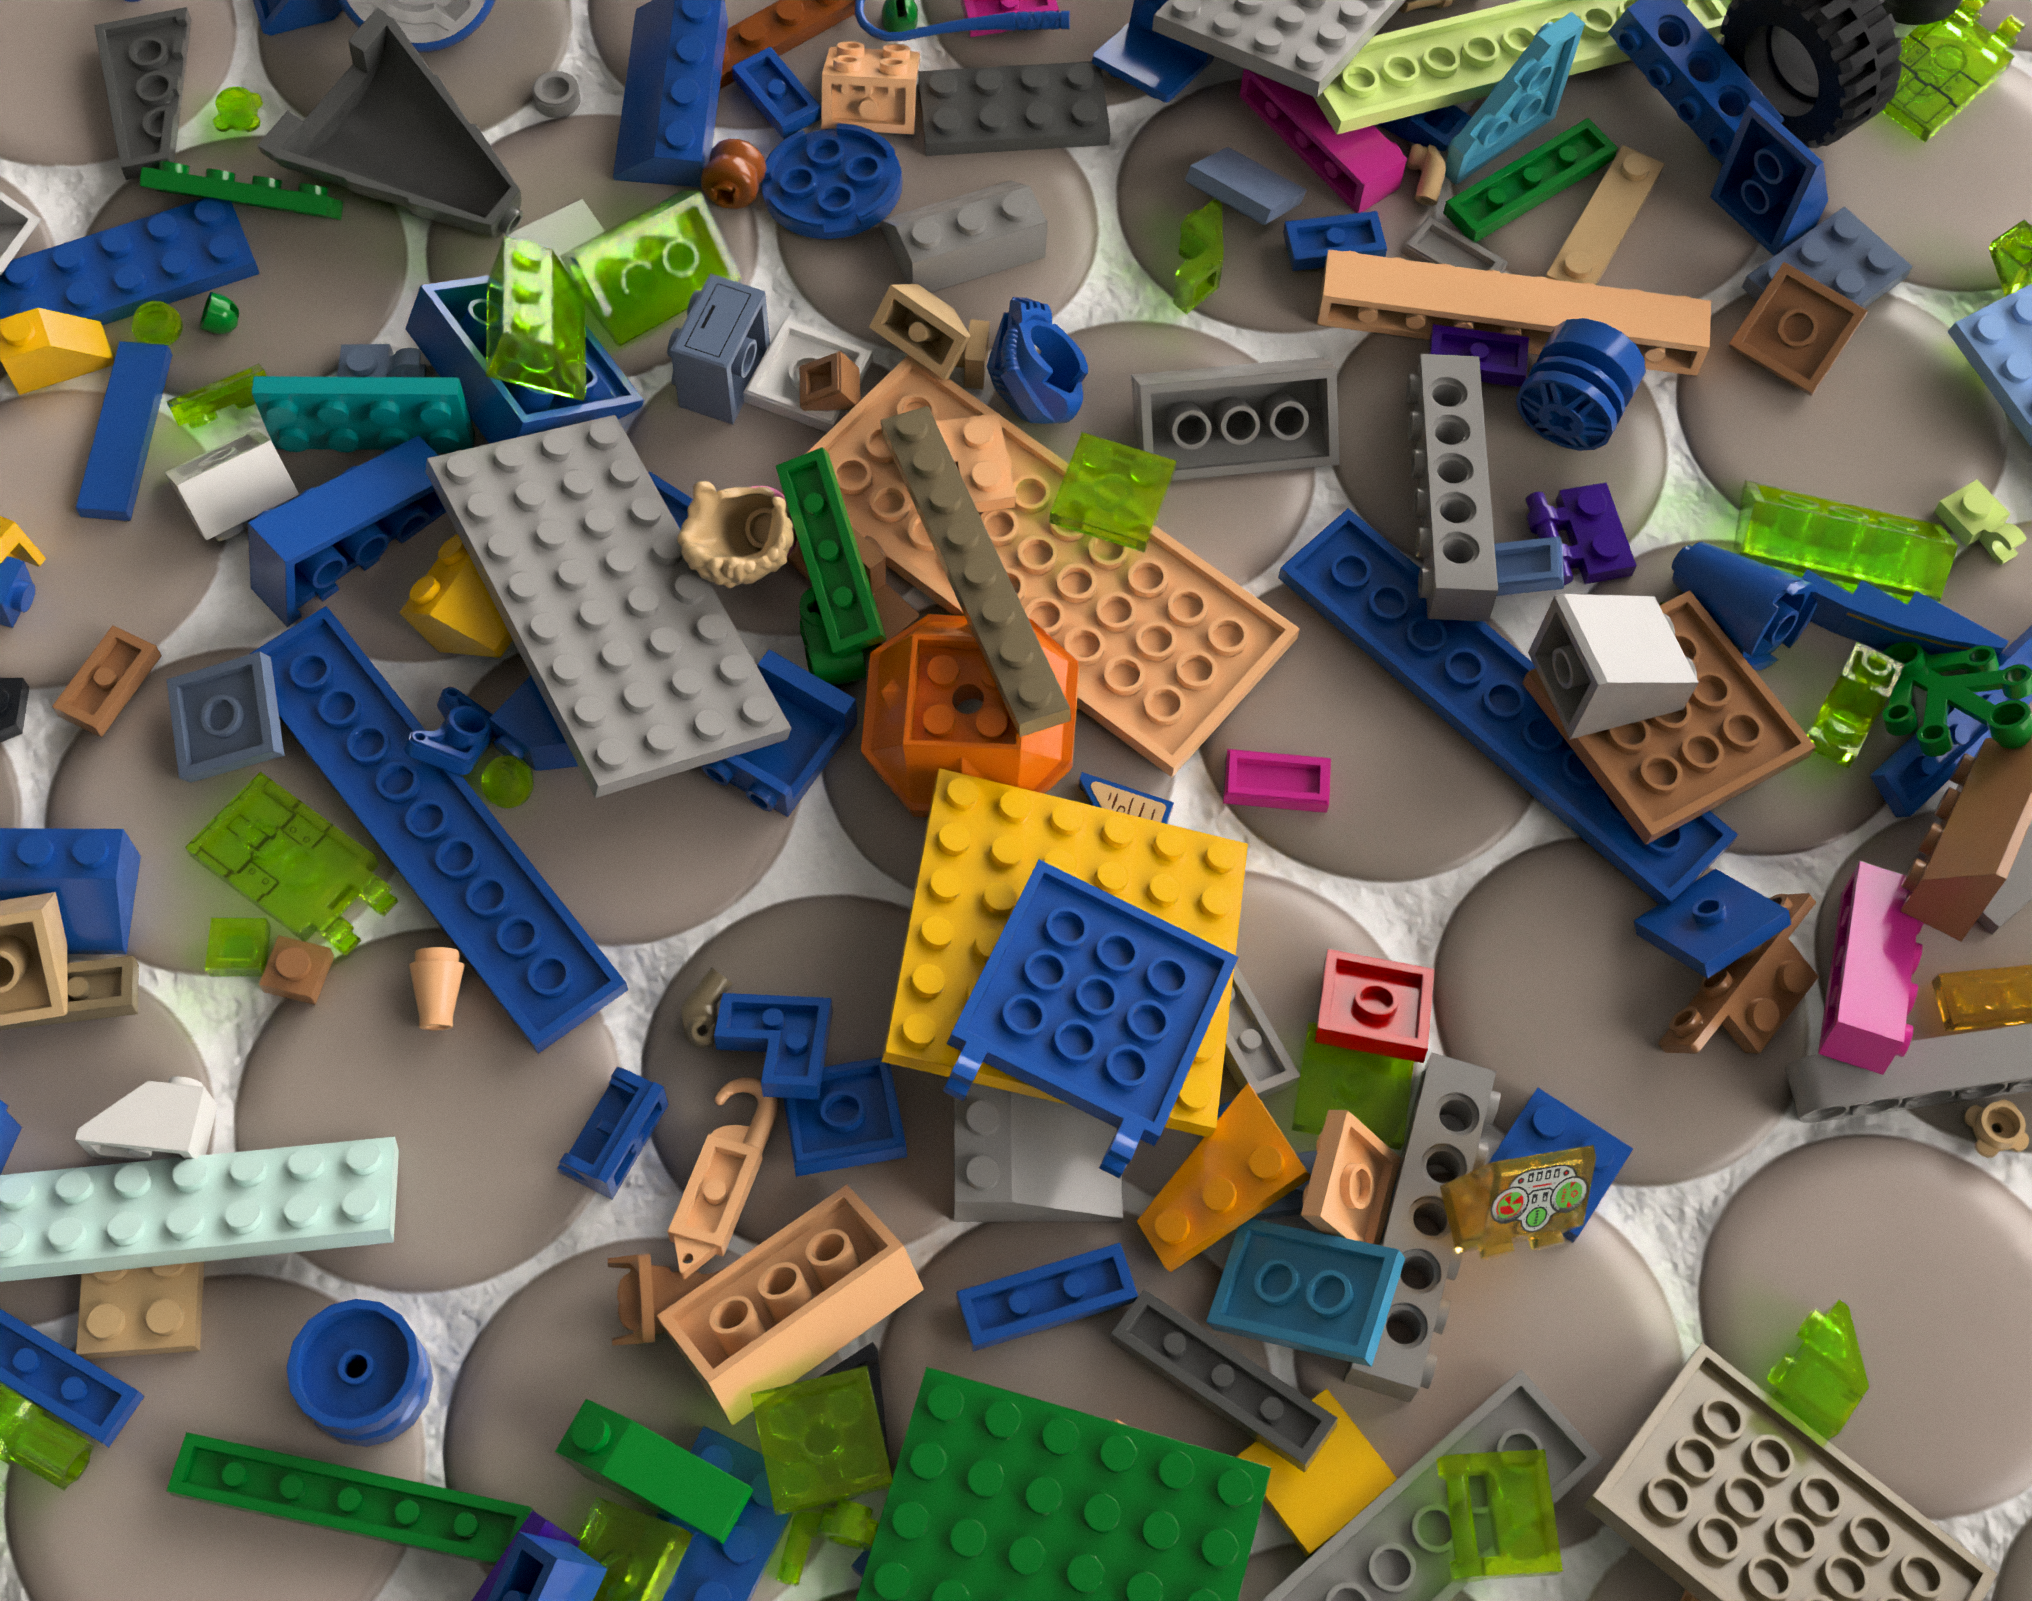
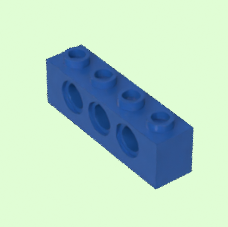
[1608,0,1785,165]

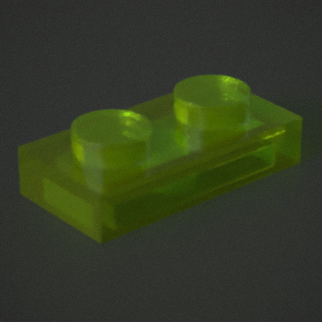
[166,364,267,429]

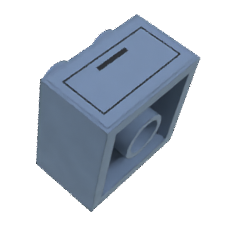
[667,273,770,425]

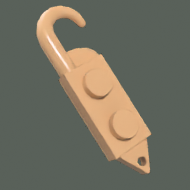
[667,1077,779,1279]

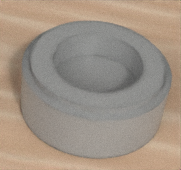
[532,71,581,118]

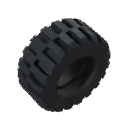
[1720,0,1902,148]

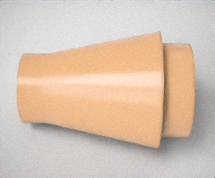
[409,947,465,1031]

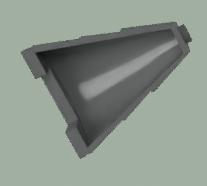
[257,7,523,238]

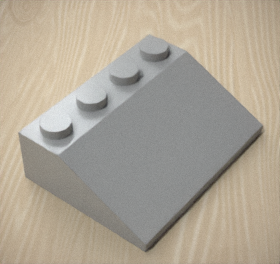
[954,1083,1123,1222]

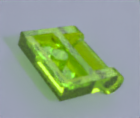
[1436,1449,1563,1583]

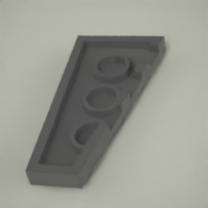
[94,7,192,180]

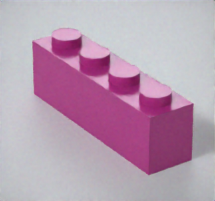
[1239,68,1407,213]
[1818,861,1924,1075]

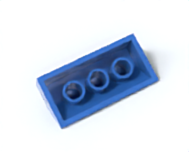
[613,0,728,188]
[0,828,141,955]

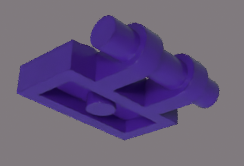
[1525,482,1637,585]

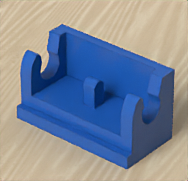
[557,1067,669,1200]

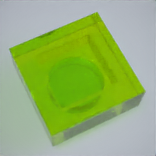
[205,918,271,977]

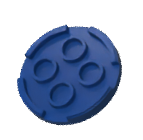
[762,123,903,239]

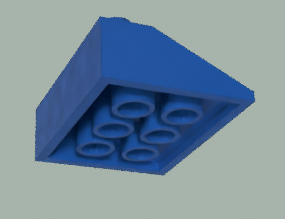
[405,268,644,444]

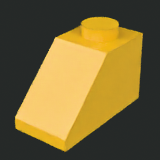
[0,308,114,395]

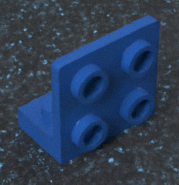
[1092,0,1214,103]

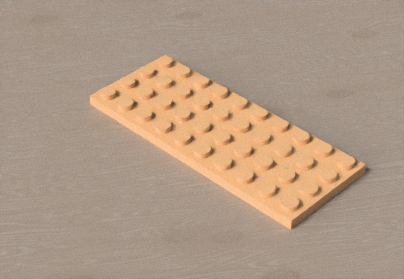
[807,355,1300,777]

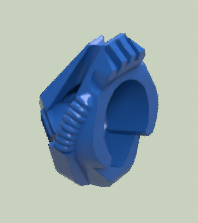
[986,297,1088,424]

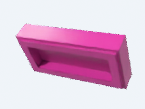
[1223,749,1331,813]

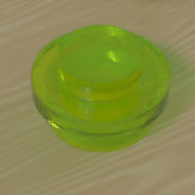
[132,301,183,346]
[481,755,534,808]

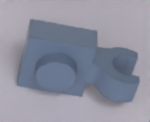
[337,344,427,377]

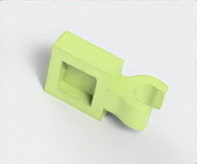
[1934,479,2027,565]

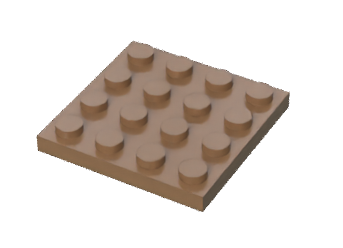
[1522,590,1816,845]

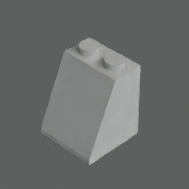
[1528,594,1699,739]

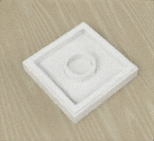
[743,319,873,432]

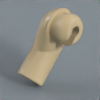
[1407,144,1446,206]

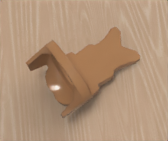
[608,1253,726,1346]

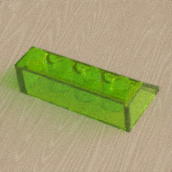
[1734,480,1958,604]

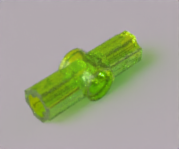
[0,1385,94,1491]

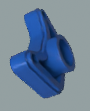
[404,687,495,775]

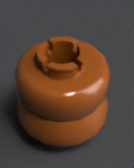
[700,138,767,209]

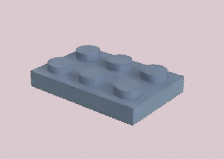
[1742,206,1913,308]

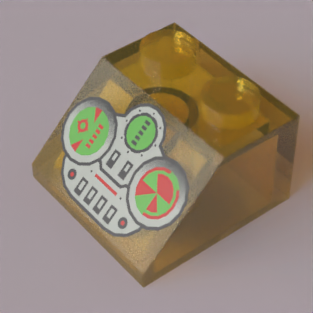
[1440,1145,1596,1260]

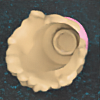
[677,481,798,588]

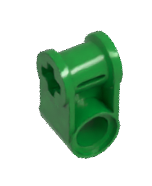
[799,587,866,686]

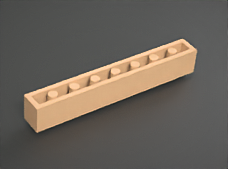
[1317,250,1711,376]

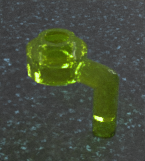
[775,1500,879,1587]

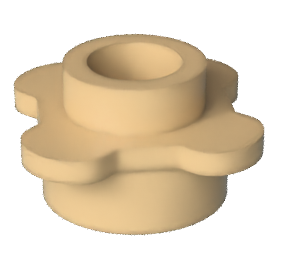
[1964,1099,2029,1158]

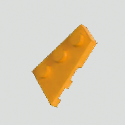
[1137,1083,1311,1272]

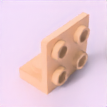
[821,41,920,134]

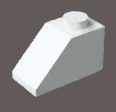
[75,1076,218,1162]

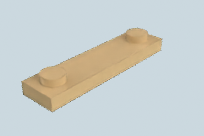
[1545,145,1665,285]

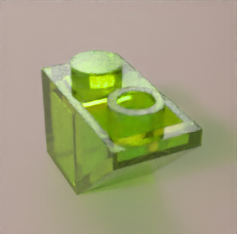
[1766,1299,1869,1441]

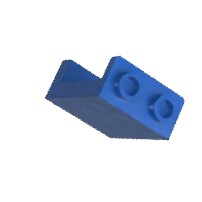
[702,649,857,817]

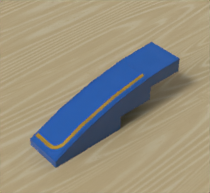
[1802,569,2009,658]

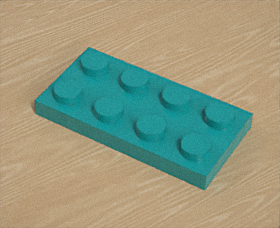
[252,376,475,453]

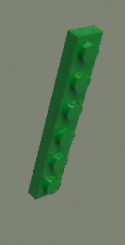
[166,1432,534,1566]

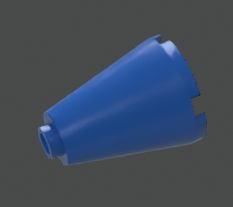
[1671,542,1818,671]

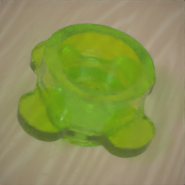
[213,87,263,132]

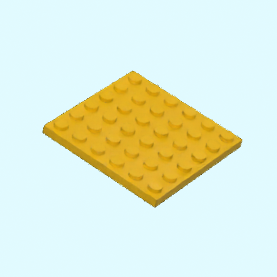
[881,768,1248,1138]

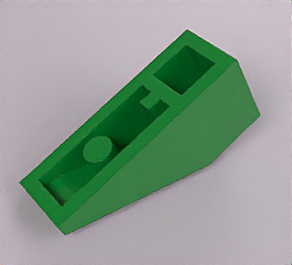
[555,1399,753,1544]

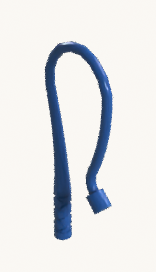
[854,0,1070,42]

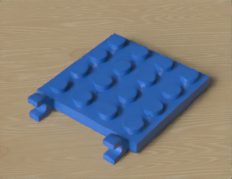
[943,859,1238,1179]

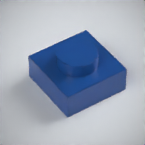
[0,556,35,628]

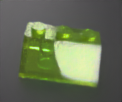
[560,190,742,346]
[486,236,586,401]

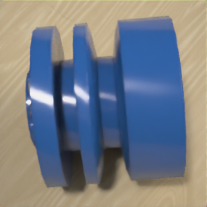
[1516,318,1646,451]

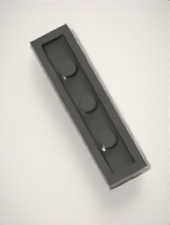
[1111,1289,1338,1473]

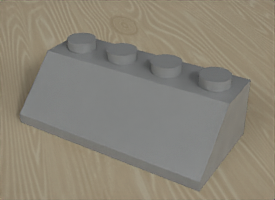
[1131,357,1339,483]

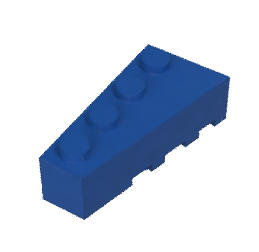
[248,435,446,627]

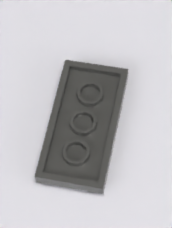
[918,61,1111,156]

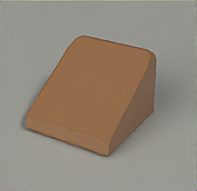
[799,351,861,411]

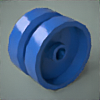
[286,1299,434,1447]

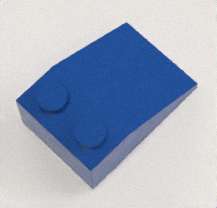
[1710,100,1828,256]

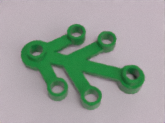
[1878,642,2032,757]

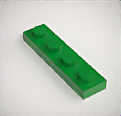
[1443,118,1618,243]
[139,161,343,220]
[776,447,887,658]

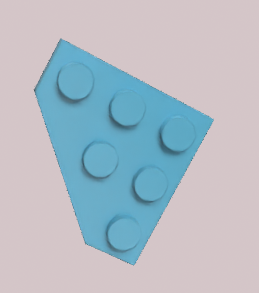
[1445,12,1585,185]

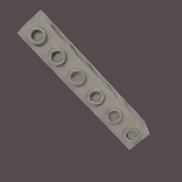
[1406,354,1498,622]
[1343,1052,1501,1403]

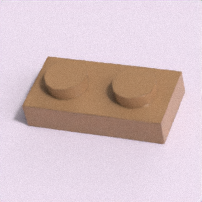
[52,625,162,738]

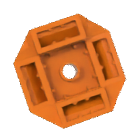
[861,614,1079,817]

